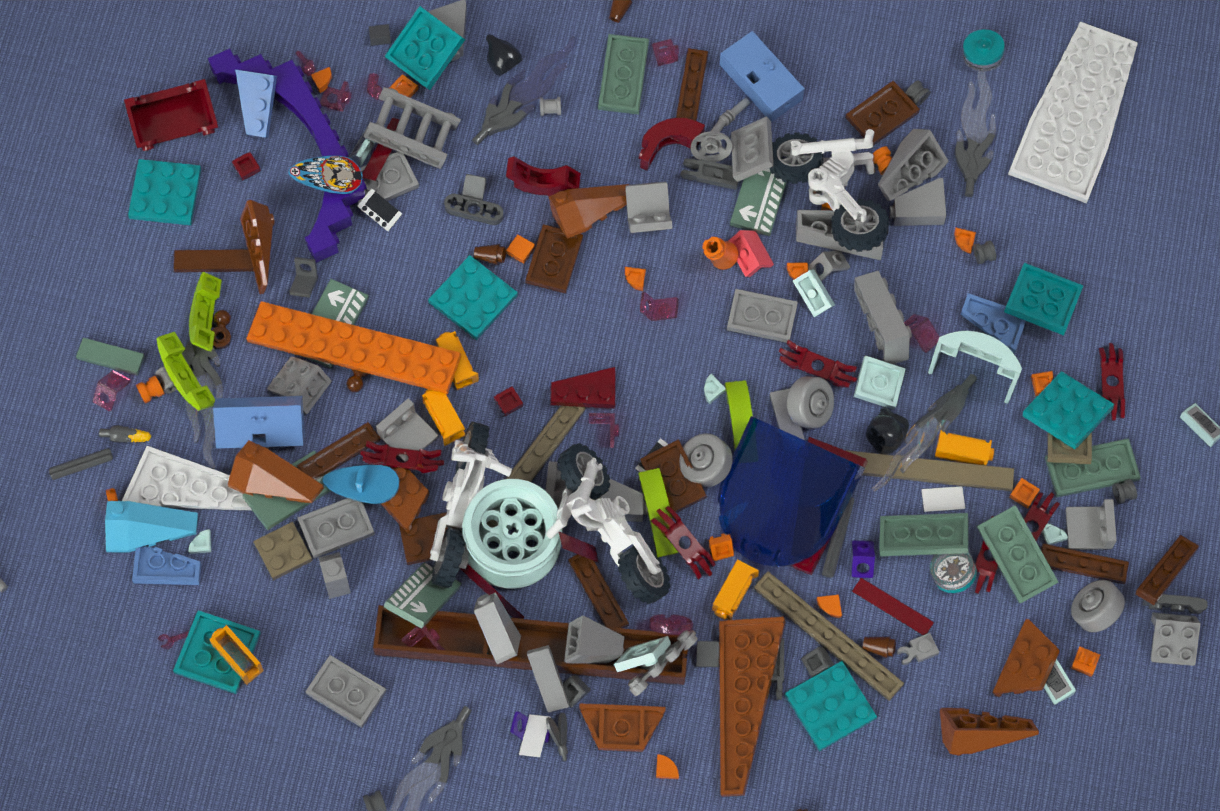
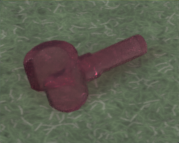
[296,51,316,76]
[158,631,189,650]

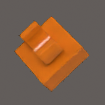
[709,533,734,561]
[1071,646,1100,677]

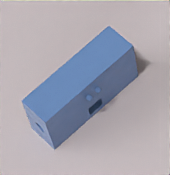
[719,31,805,122]
[213,396,305,448]

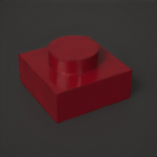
[232,152,261,181]
[494,386,523,416]

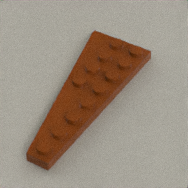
[719,617,785,797]

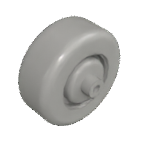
[787,376,834,429]
[679,433,732,487]
[1071,580,1125,632]

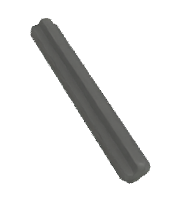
[822,497,855,578]

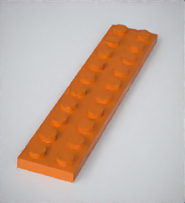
[246,301,461,394]

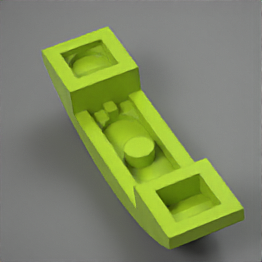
[189,272,222,351]
[156,332,215,411]
[725,380,758,464]
[638,468,678,557]

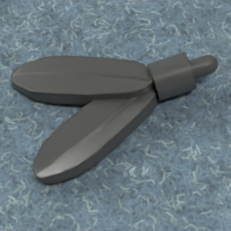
[546,712,568,761]

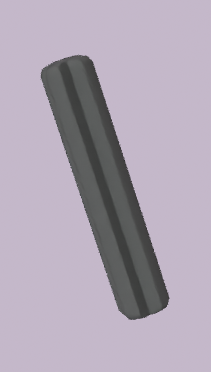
[49,448,113,480]

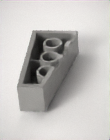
[796,210,883,260]
[854,271,912,364]

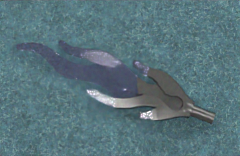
[472,36,575,145]

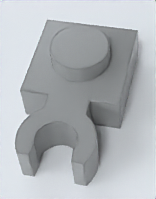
[897,633,939,665]

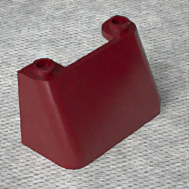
[124,79,218,151]

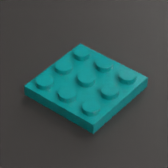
[385,6,466,90]
[128,159,201,225]
[428,255,518,340]
[1004,263,1083,336]
[1023,371,1114,450]
[173,610,261,694]
[785,661,877,752]

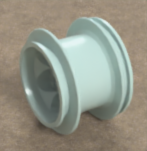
[462,479,562,589]

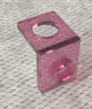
[652,39,679,66]
[320,81,352,112]
[640,292,679,321]
[904,314,939,353]
[93,370,131,411]
[589,413,619,448]
[401,626,445,650]

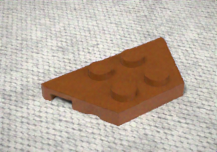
[380,462,429,533]
[992,619,1060,697]
[579,703,666,752]

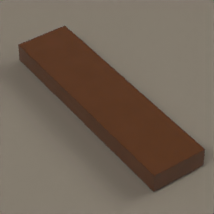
[676,48,708,121]
[174,249,254,272]
[296,422,380,480]
[1135,535,1199,605]
[1041,544,1129,584]
[568,554,629,628]

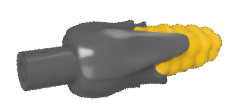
[99,425,151,443]

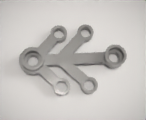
[628,630,698,696]

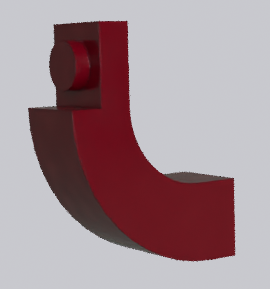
[638,118,705,171]
[506,156,581,196]

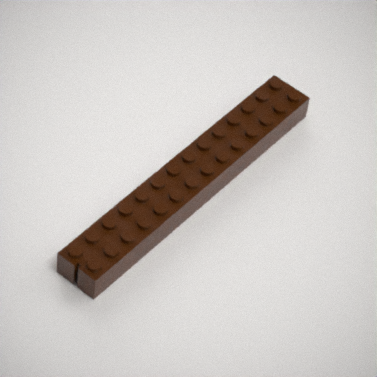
[373,605,688,685]

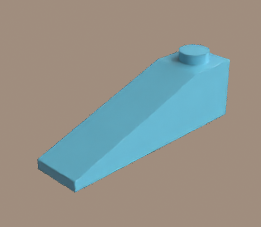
[105,501,198,552]

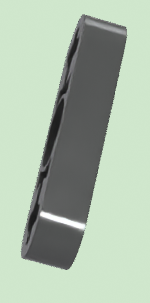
[444,194,504,225]

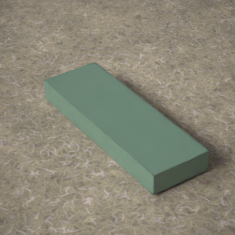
[76,338,145,376]

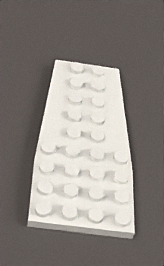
[1008,22,1138,204]

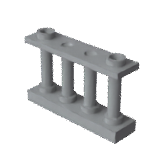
[364,87,461,169]

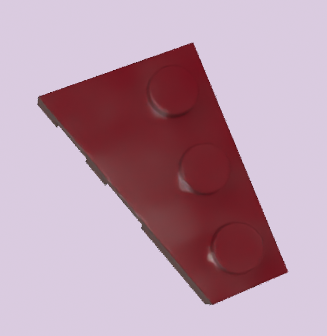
[550,367,615,409]

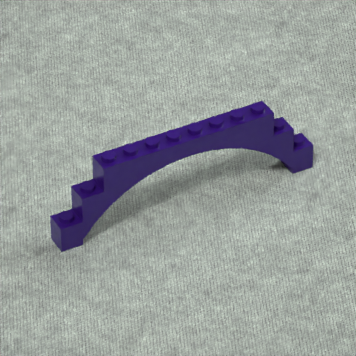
[207,48,367,263]

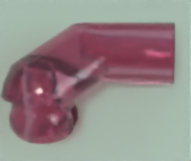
[367,73,383,101]

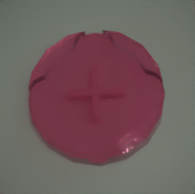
[649,614,693,635]

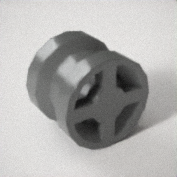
[905,80,931,106]
[973,240,996,264]
[1112,479,1137,504]
[362,790,387,811]

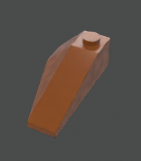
[548,184,629,239]
[240,200,275,294]
[228,440,324,504]
[940,708,1039,756]

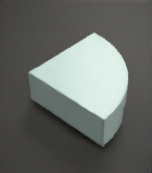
[704,374,726,404]
[1042,523,1068,545]
[189,529,212,554]

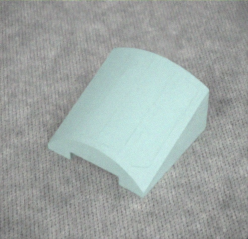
[928,331,1022,404]

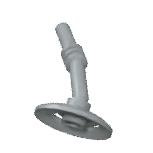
[691,98,750,162]

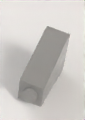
[428,0,467,61]
[889,178,946,226]
[600,479,647,522]
[318,552,351,599]
[474,592,521,664]
[564,616,624,663]

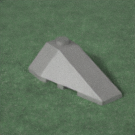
[878,129,949,201]

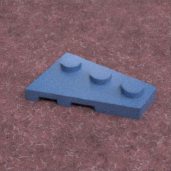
[235,70,277,138]
[960,293,1026,354]
[132,546,201,585]

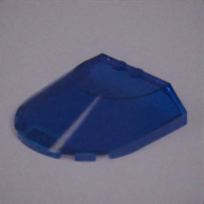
[718,416,865,567]

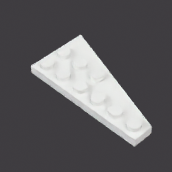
[122,446,251,510]

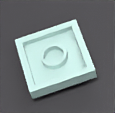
[853,356,905,410]
[614,636,671,672]

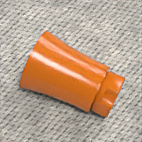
[702,237,738,270]

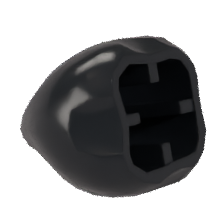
[486,34,522,76]
[866,406,909,455]

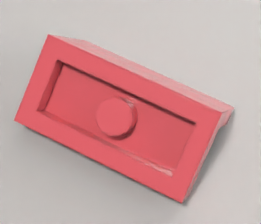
[728,230,774,277]

